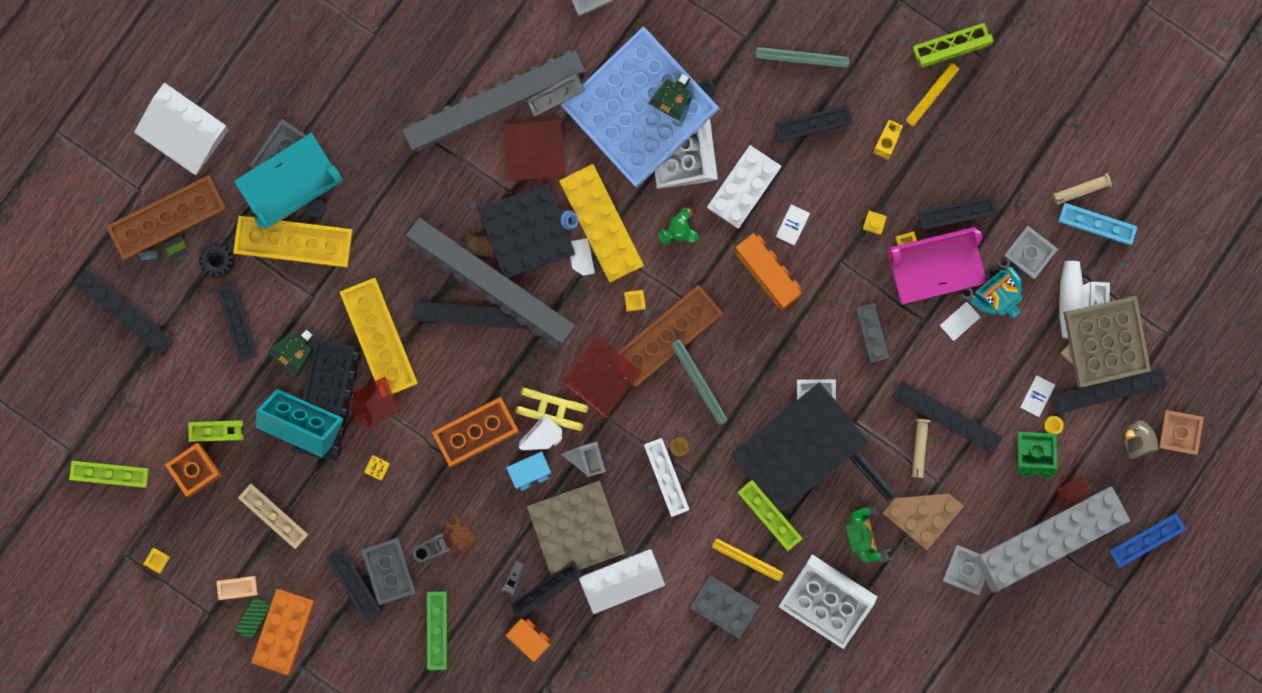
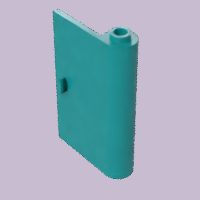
[234,133,343,230]

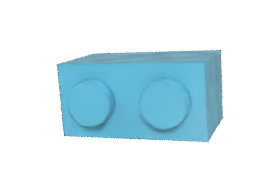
[506,452,552,491]

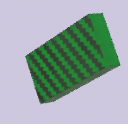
[235,597,270,640]

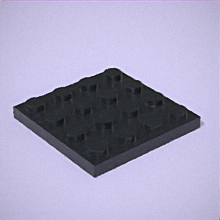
[477,183,575,279]

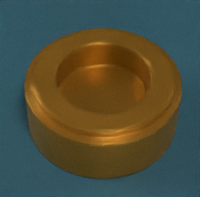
[670,437,689,457]

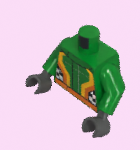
[846,503,893,563]

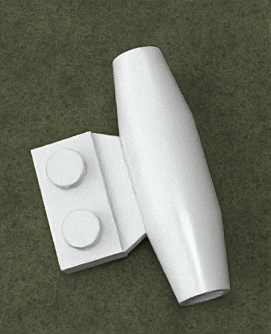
[1059,261,1110,339]

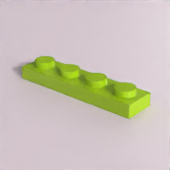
[69,461,149,488]
[737,480,803,551]

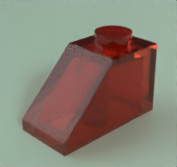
[1057,475,1092,505]

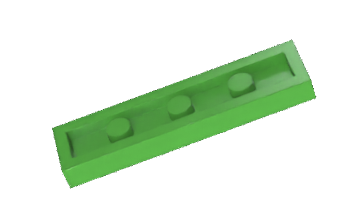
[427,592,447,670]

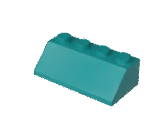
[256,389,343,457]

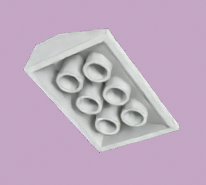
[134,83,229,175]
[655,119,718,189]
[778,555,877,649]

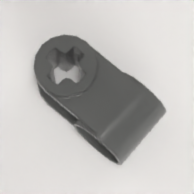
[413,533,451,563]

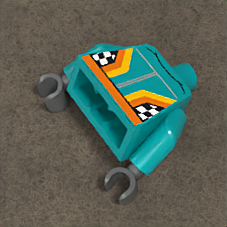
[962,258,1022,318]

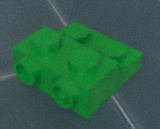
[1016,432,1057,478]

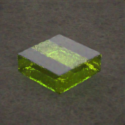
[164,235,189,262]

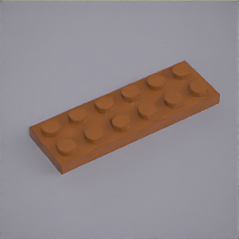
[106,175,227,261]
[611,285,723,388]

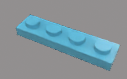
[1058,203,1137,246]

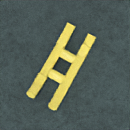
[515,387,588,431]

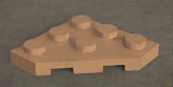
[882,494,964,551]

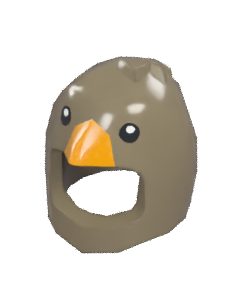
[1125,421,1159,459]

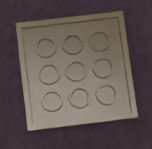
[1063,296,1151,388]
[527,481,625,576]

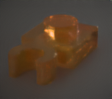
[445,515,476,551]

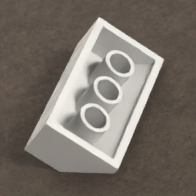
[579,549,665,614]

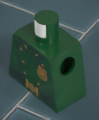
[648,74,693,123]
[268,329,314,377]

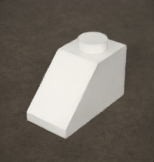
[519,415,562,450]

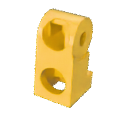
[873,120,903,160]

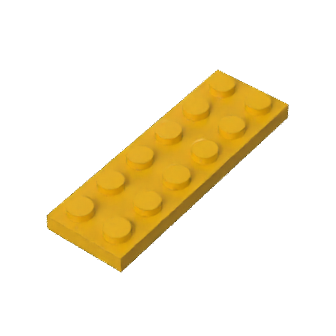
[559,164,644,283]
[233,216,353,268]
[340,278,418,398]

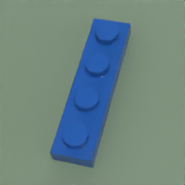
[1109,513,1186,568]

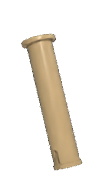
[1053,173,1112,205]
[911,419,931,478]

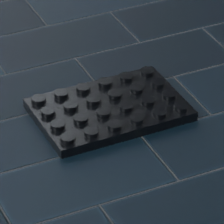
[731,382,869,513]

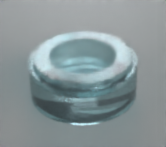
[138,251,158,261]

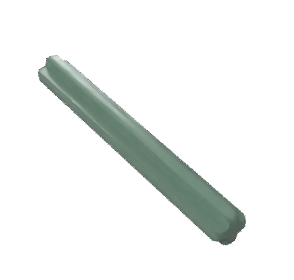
[755,47,849,68]
[671,340,727,425]

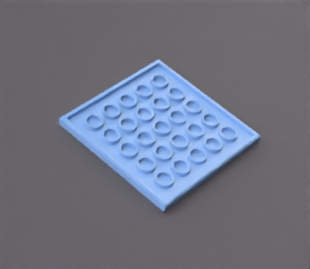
[561,26,720,188]

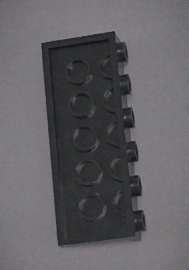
[291,339,361,461]

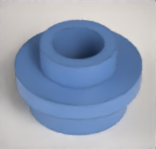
[560,210,579,230]

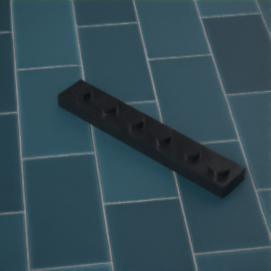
[74,268,174,356]
[413,301,528,330]
[1050,368,1167,415]
[892,381,1003,454]

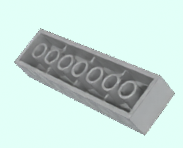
[974,486,1130,593]

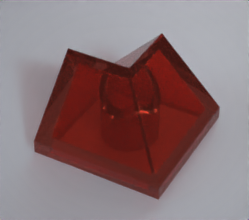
[351,377,400,428]

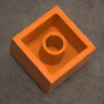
[165,443,222,498]

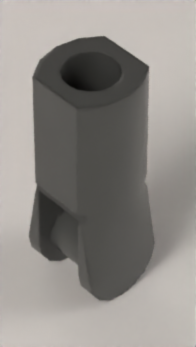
[501,560,526,597]

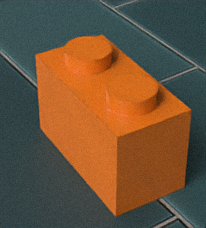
[506,618,550,662]

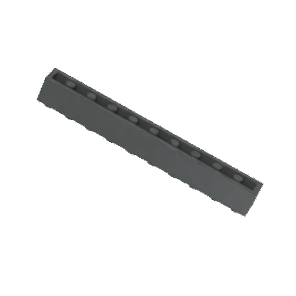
[403,50,585,153]
[406,218,575,349]

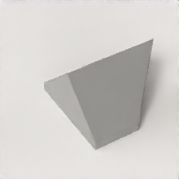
[561,442,606,477]

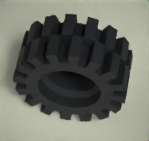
[198,242,235,278]

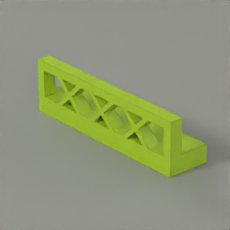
[912,23,993,68]

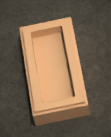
[216,576,258,600]

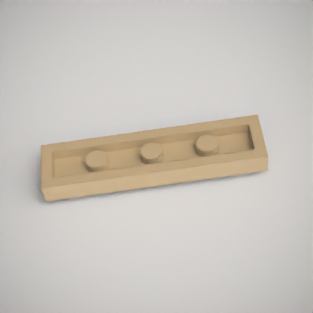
[238,484,308,549]

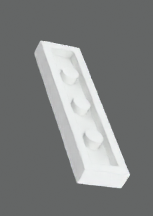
[644,438,689,517]

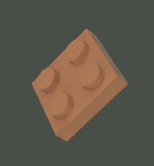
[1158,410,1204,455]

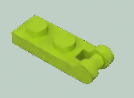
[188,421,243,442]

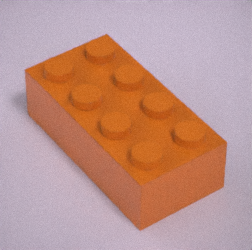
[734,233,802,312]
[432,397,519,468]
[251,589,316,675]

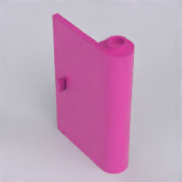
[887,227,987,305]

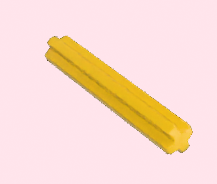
[906,63,959,126]
[712,539,783,581]

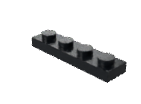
[774,105,853,142]
[918,195,997,231]
[217,283,258,362]
[326,547,383,623]
[511,560,582,620]

